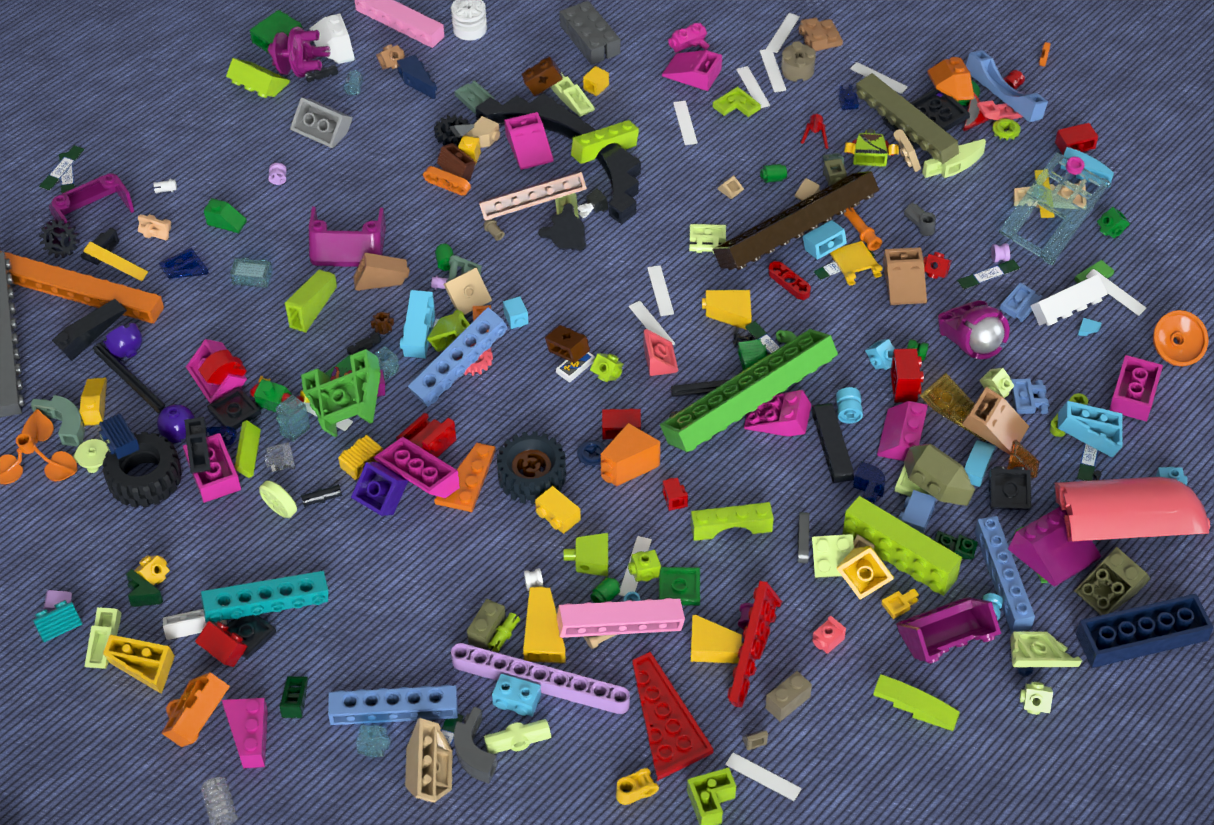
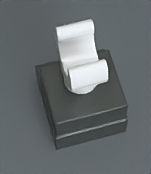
[578,188,609,218]

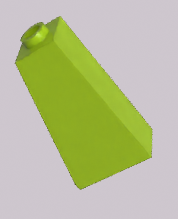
[285,270,337,333]

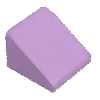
[43,590,72,611]

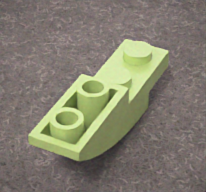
[922,139,986,178]

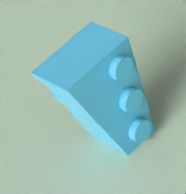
[1058,401,1122,458]

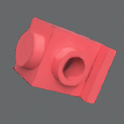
[812,616,846,654]

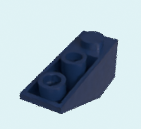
[397,55,437,99]

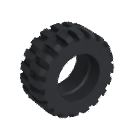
[102,432,182,508]

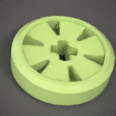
[259,481,297,518]

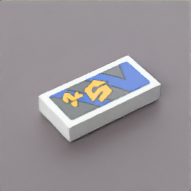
[556,352,595,383]

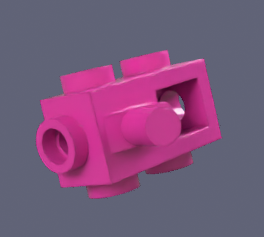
[668,23,710,53]

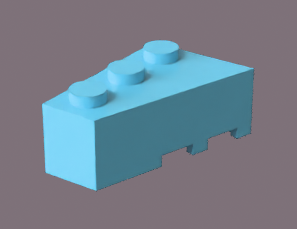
[400,290,435,359]

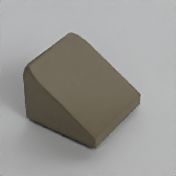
[742,730,768,750]

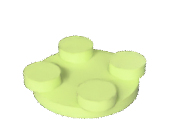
[73,439,108,473]

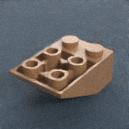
[883,248,927,305]
[962,387,1029,456]

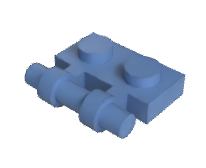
[1011,379,1049,414]

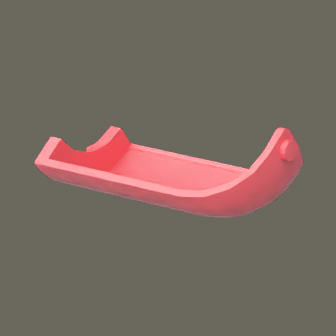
[1055,477,1210,542]

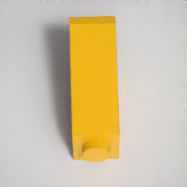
[702,290,752,330]
[691,615,743,664]

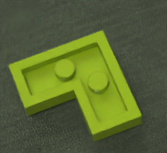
[713,87,761,117]

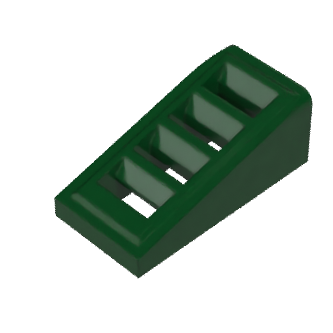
[280,676,308,718]

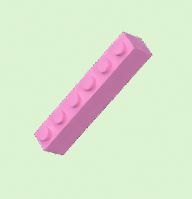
[355,0,445,48]
[556,598,685,638]

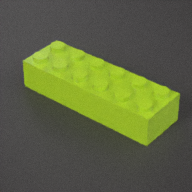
[843,496,962,596]

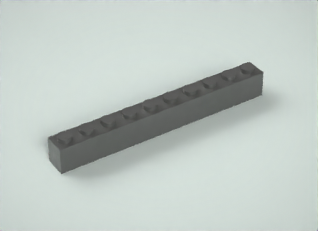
[0,252,25,417]

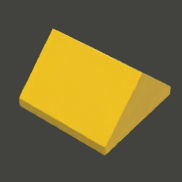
[837,546,894,599]

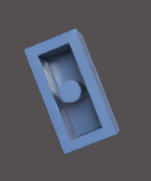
[898,490,936,534]

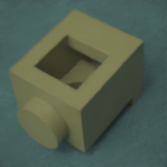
[823,159,847,186]

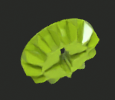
[992,119,1020,140]

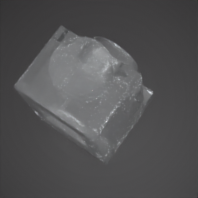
[264,442,296,472]

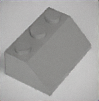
[290,97,353,148]

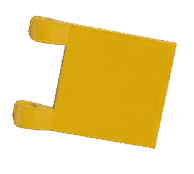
[830,241,882,286]

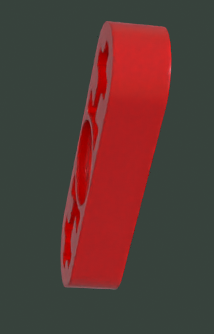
[768,261,811,300]

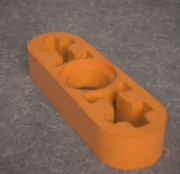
[423,166,471,196]

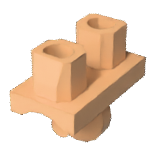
[138,214,171,240]

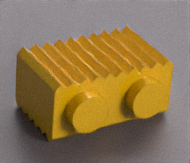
[338,435,383,480]

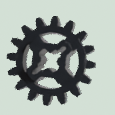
[434,115,470,146]
[39,219,80,258]

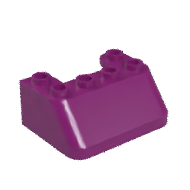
[896,597,1001,663]

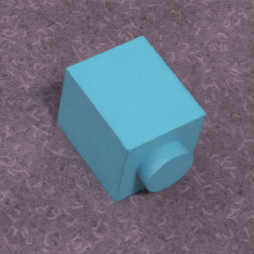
[503,297,528,329]

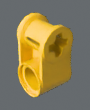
[616,768,659,805]

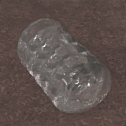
[201,777,238,825]

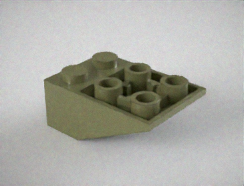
[1074,547,1151,615]

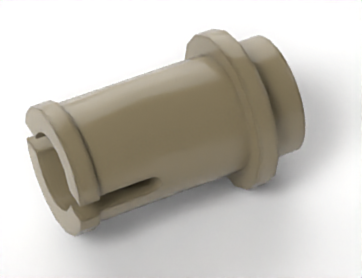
[484,219,505,241]

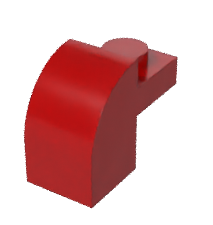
[198,350,247,385]

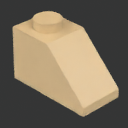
[464,116,500,148]

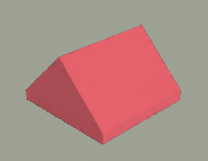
[644,329,679,376]

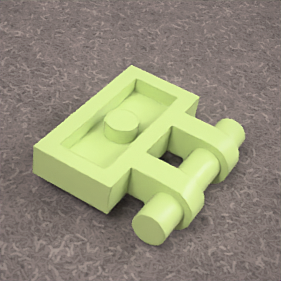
[689,224,726,254]

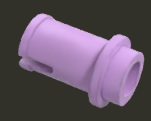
[431,275,448,290]

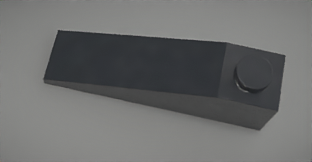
[52,299,127,361]

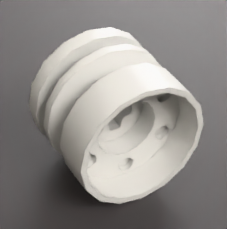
[451,0,487,40]

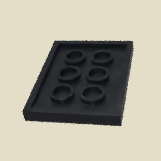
[883,88,970,150]

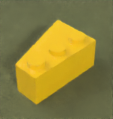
[103,635,175,694]

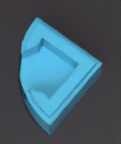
[1078,318,1102,336]

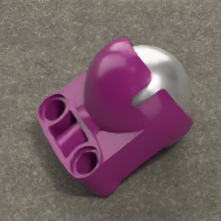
[938,300,1010,360]

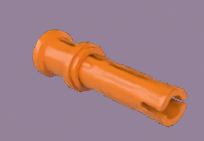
[844,207,882,251]

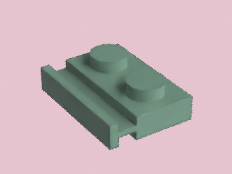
[455,80,495,114]

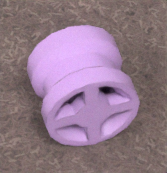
[268,163,287,185]
[991,243,1010,262]

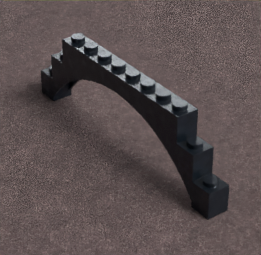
[475,93,641,225]

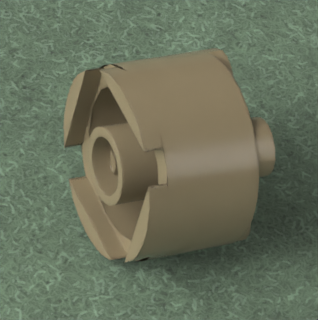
[781,41,816,82]

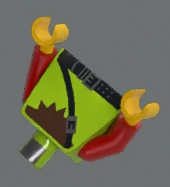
[844,129,899,166]

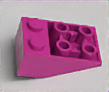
[662,50,722,91]
[505,112,554,170]
[744,390,812,437]

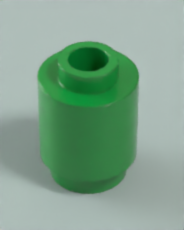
[760,164,787,183]
[435,244,454,271]
[590,577,620,603]

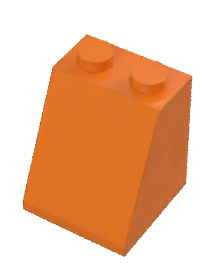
[601,423,660,486]

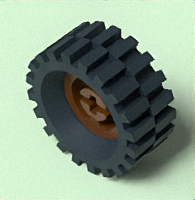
[497,431,566,504]

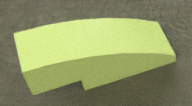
[85,607,122,669]

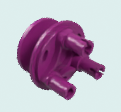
[268,27,331,78]

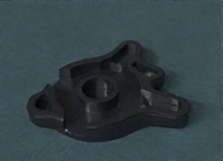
[538,203,587,251]

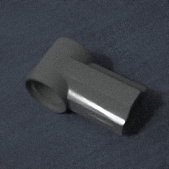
[904,203,936,236]

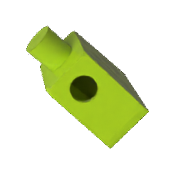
[427,310,470,352]
[564,533,608,576]

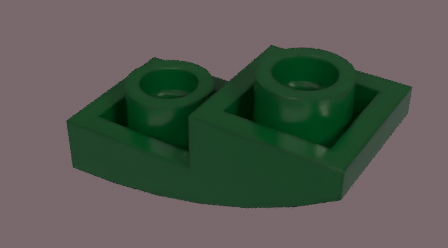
[934,530,978,560]

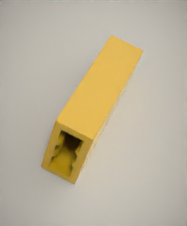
[523,586,566,663]

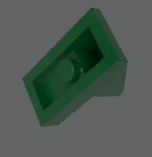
[126,569,163,607]

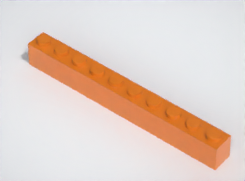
[0,251,164,324]

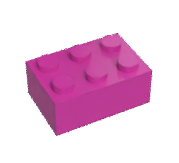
[1109,355,1163,422]
[183,433,241,503]

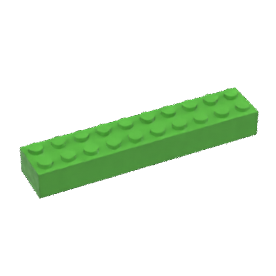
[660,329,838,452]

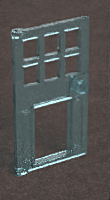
[999,152,1111,265]

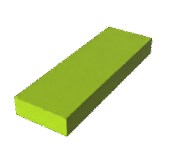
[234,420,261,478]

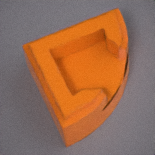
[1039,42,1051,67]

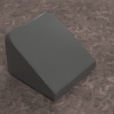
[450,124,474,137]

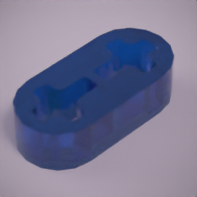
[206,426,237,446]

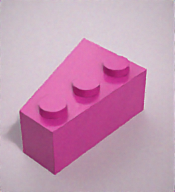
[222,698,268,768]

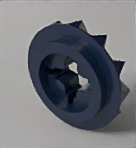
[577,440,606,468]

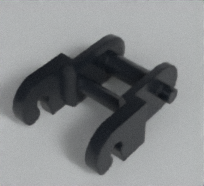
[733,327,753,347]

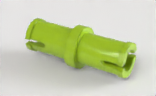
[488,613,520,653]

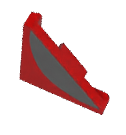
[963,92,990,132]

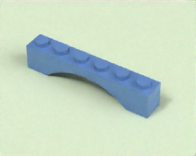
[966,50,1048,122]

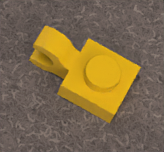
[882,589,919,619]

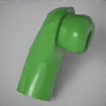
[776,330,796,343]

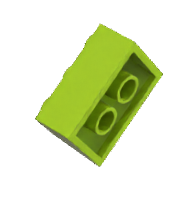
[226,58,290,98]

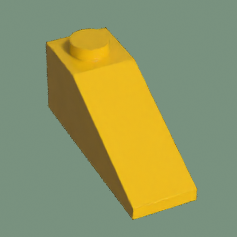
[80,378,107,426]

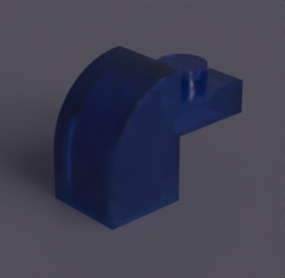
[853,461,886,503]

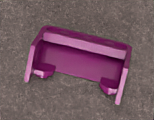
[49,173,134,240]
[309,206,386,267]

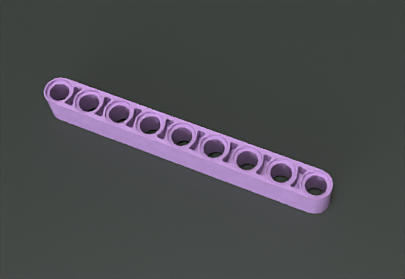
[451,643,630,714]

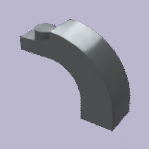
[454,707,498,784]

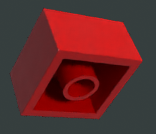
[890,349,924,403]

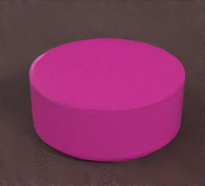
[1066,157,1085,175]

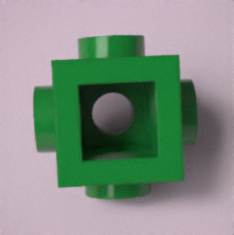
[1097,207,1130,238]

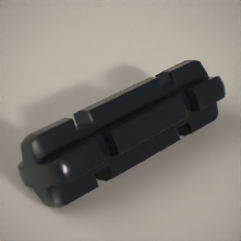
[305,65,338,82]
[347,332,381,355]

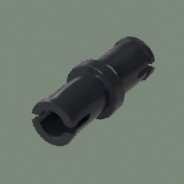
[301,484,342,507]

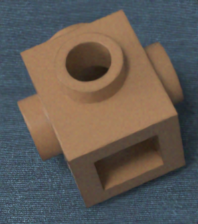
[376,44,404,70]

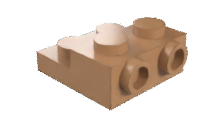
[798,17,843,51]

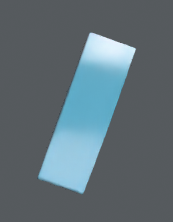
[1060,147,1114,187]
[964,440,996,487]

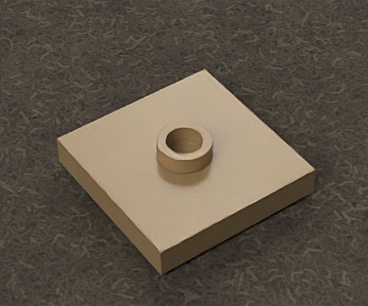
[444,268,492,315]

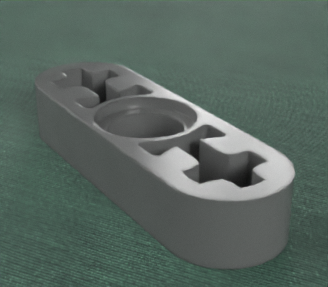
[798,512,810,564]

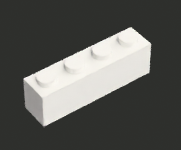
[1030,274,1107,326]

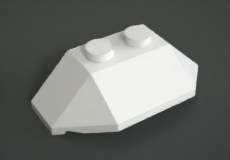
[310,14,355,64]

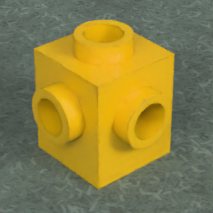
[134,555,170,586]

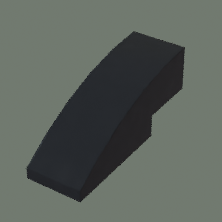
[184,417,211,474]

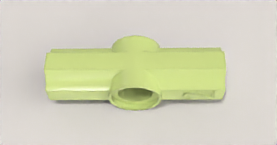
[484,719,551,754]

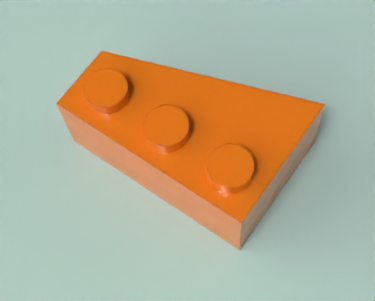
[161,672,230,747]

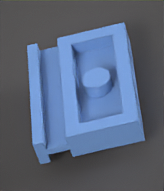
[999,283,1043,322]

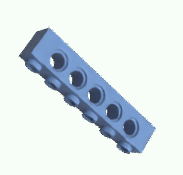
[408,307,508,407]
[975,516,1035,633]
[328,685,458,725]

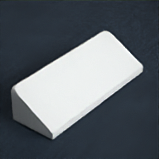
[163,605,227,640]

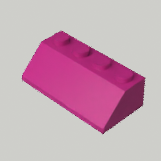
[374,437,460,498]

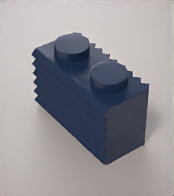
[98,413,140,459]

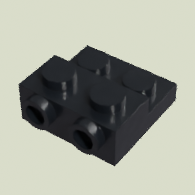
[989,466,1031,510]

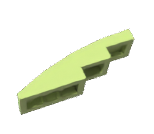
[550,73,595,117]

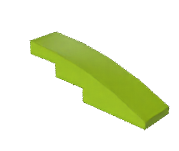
[873,674,960,731]

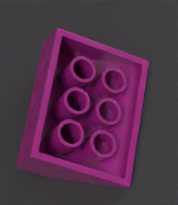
[1008,507,1101,587]

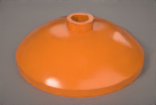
[1153,310,1208,366]

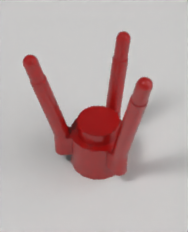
[801,114,829,149]

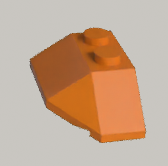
[927,57,974,101]

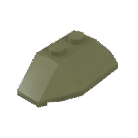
[904,444,975,506]

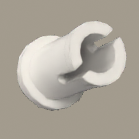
[154,179,177,194]

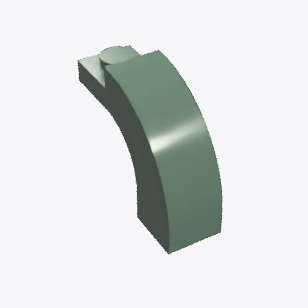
[31,395,85,447]

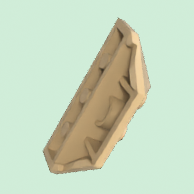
[405,718,453,803]

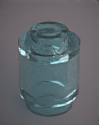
[344,70,363,95]

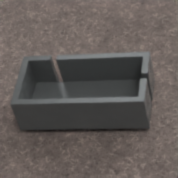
[559,0,620,65]

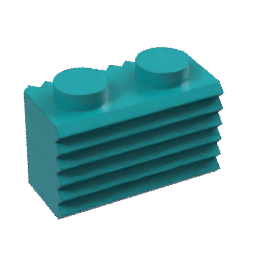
[32,600,82,643]

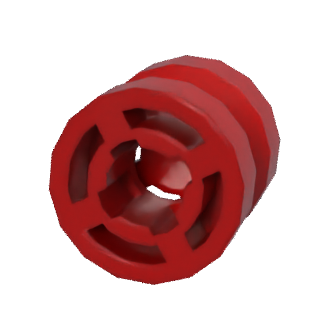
[1003,70,1025,90]

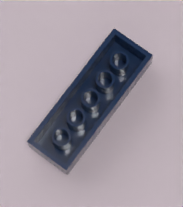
[1076,593,1214,668]

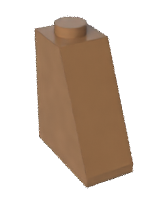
[353,253,409,291]

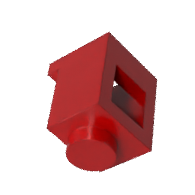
[662,478,688,511]

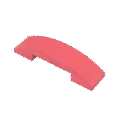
[977,100,1023,120]

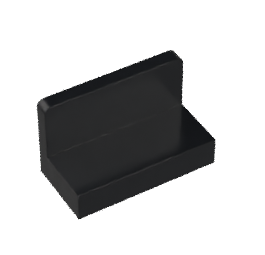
[81,228,119,265]

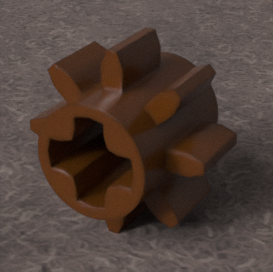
[371,312,394,335]

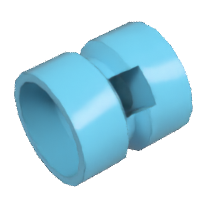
[836,387,863,424]

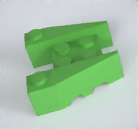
[301,349,381,437]

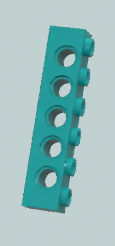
[201,571,328,623]

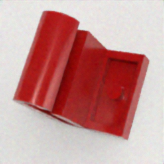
[396,413,456,458]

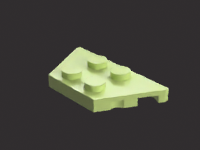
[1010,632,1082,667]

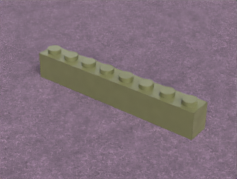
[856,73,959,164]

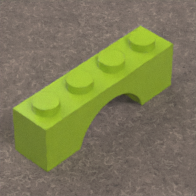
[571,120,639,164]
[690,502,774,541]

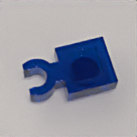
[839,84,859,110]

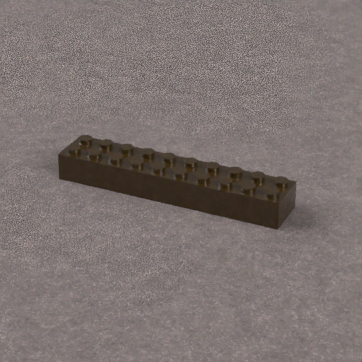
[713,171,880,270]

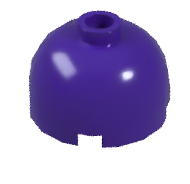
[103,323,143,358]
[157,404,195,443]

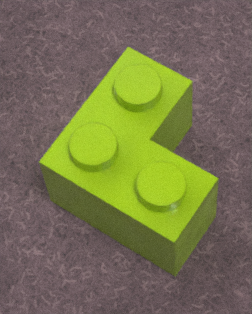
[687,767,736,825]

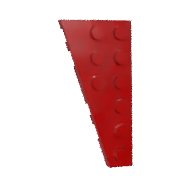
[728,581,782,708]
[632,652,714,781]

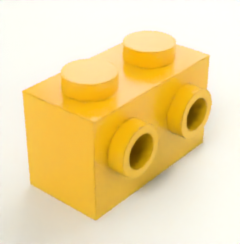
[535,486,581,534]

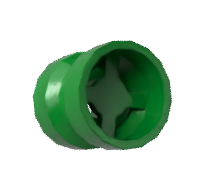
[907,339,929,362]

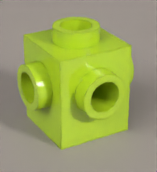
[590,353,623,382]
[628,550,661,582]

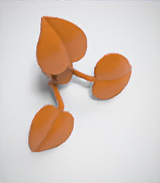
[0,409,78,484]

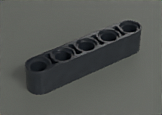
[812,403,854,483]

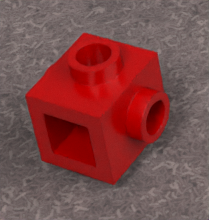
[924,252,952,279]

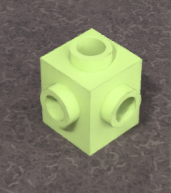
[979,368,1014,398]
[1020,682,1053,714]

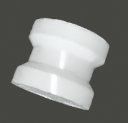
[524,568,543,591]

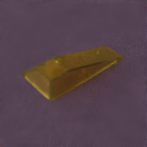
[920,373,986,442]

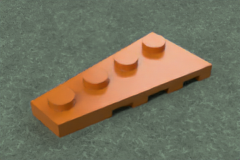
[434,443,496,512]

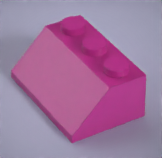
[186,339,247,404]
[877,401,928,461]

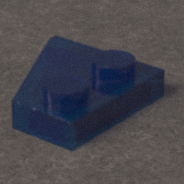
[159,248,209,279]

